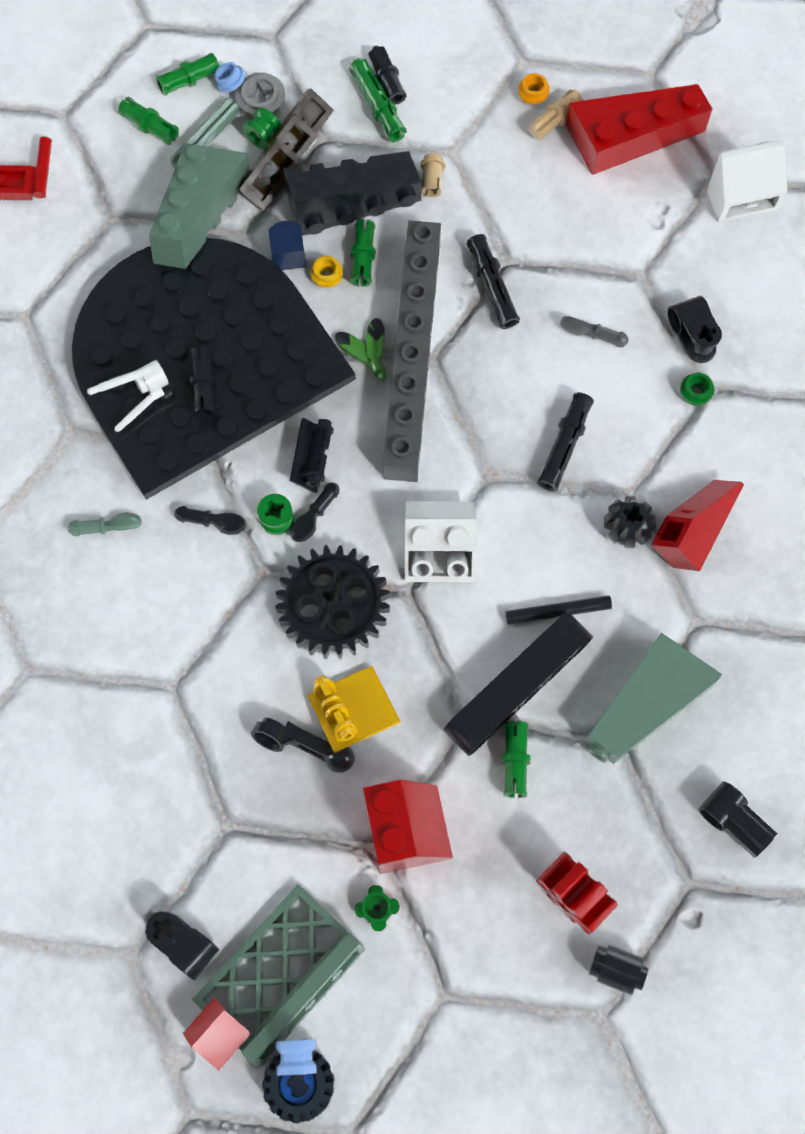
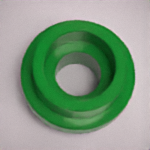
[680,373,714,406]

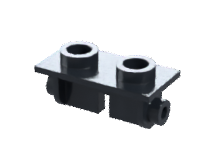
[289,418,334,493]

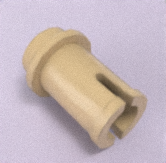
[420,153,446,198]

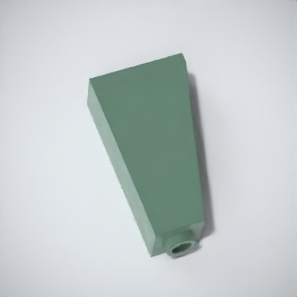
[584,633,722,764]

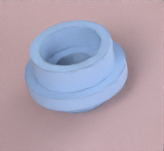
[214,62,245,93]

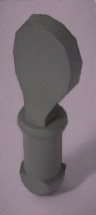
[560,316,629,347]

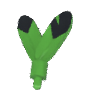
[335,318,386,381]

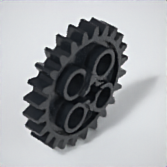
[275,545,390,659]

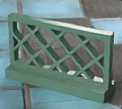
[192,885,366,1067]

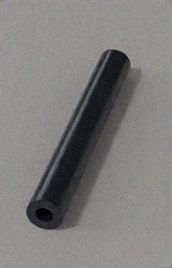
[505,595,612,625]

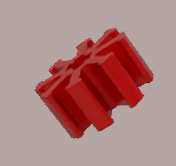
[536,852,618,934]

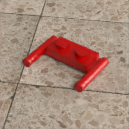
[0,136,52,200]

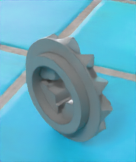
[235,73,285,118]

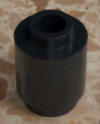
[589,945,649,995]

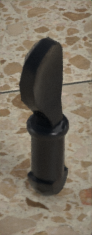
[290,482,340,542]
[174,506,246,535]

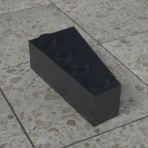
[283,151,422,236]

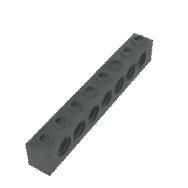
[383,220,441,482]

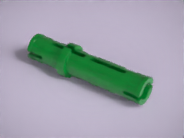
[349,58,407,142]

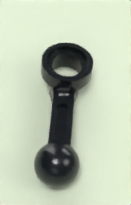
[251,718,355,773]

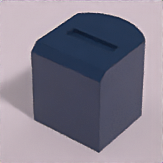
[268,221,307,271]

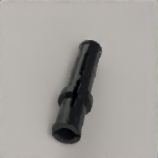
[466,234,520,329]
[537,392,594,492]

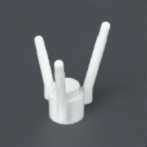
[87,360,169,432]

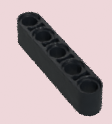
[443,611,594,756]

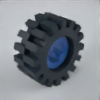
[262,1051,335,1123]

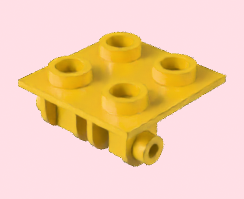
[307,666,401,753]

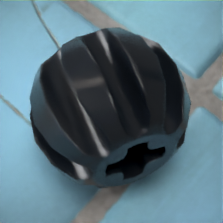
[604,496,656,548]

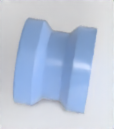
[276,1039,317,1075]

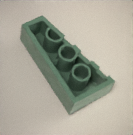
[149,143,249,269]

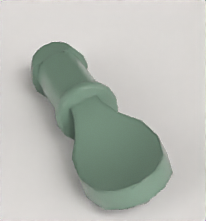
[67,512,142,537]

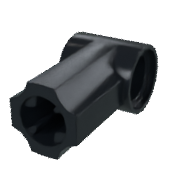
[698,781,778,858]

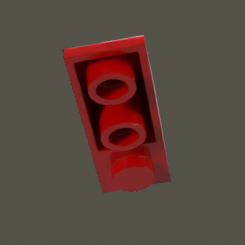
[651,480,744,571]

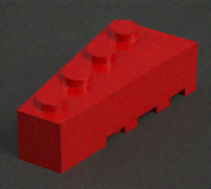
[565,84,713,175]

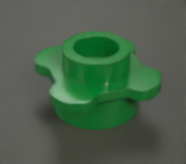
[355,885,400,932]

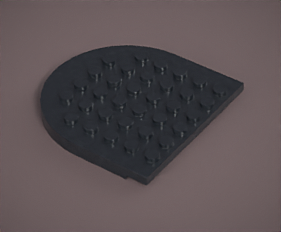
[72,237,356,500]

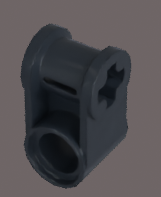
[667,295,722,363]
[145,912,220,981]

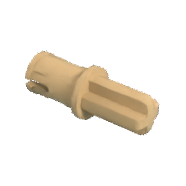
[529,89,583,140]

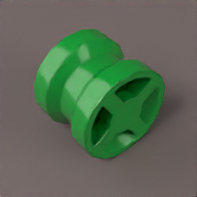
[242,107,281,149]
[257,494,294,535]

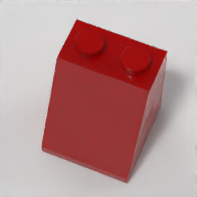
[363,780,453,874]

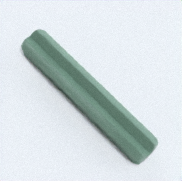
[170,98,240,169]

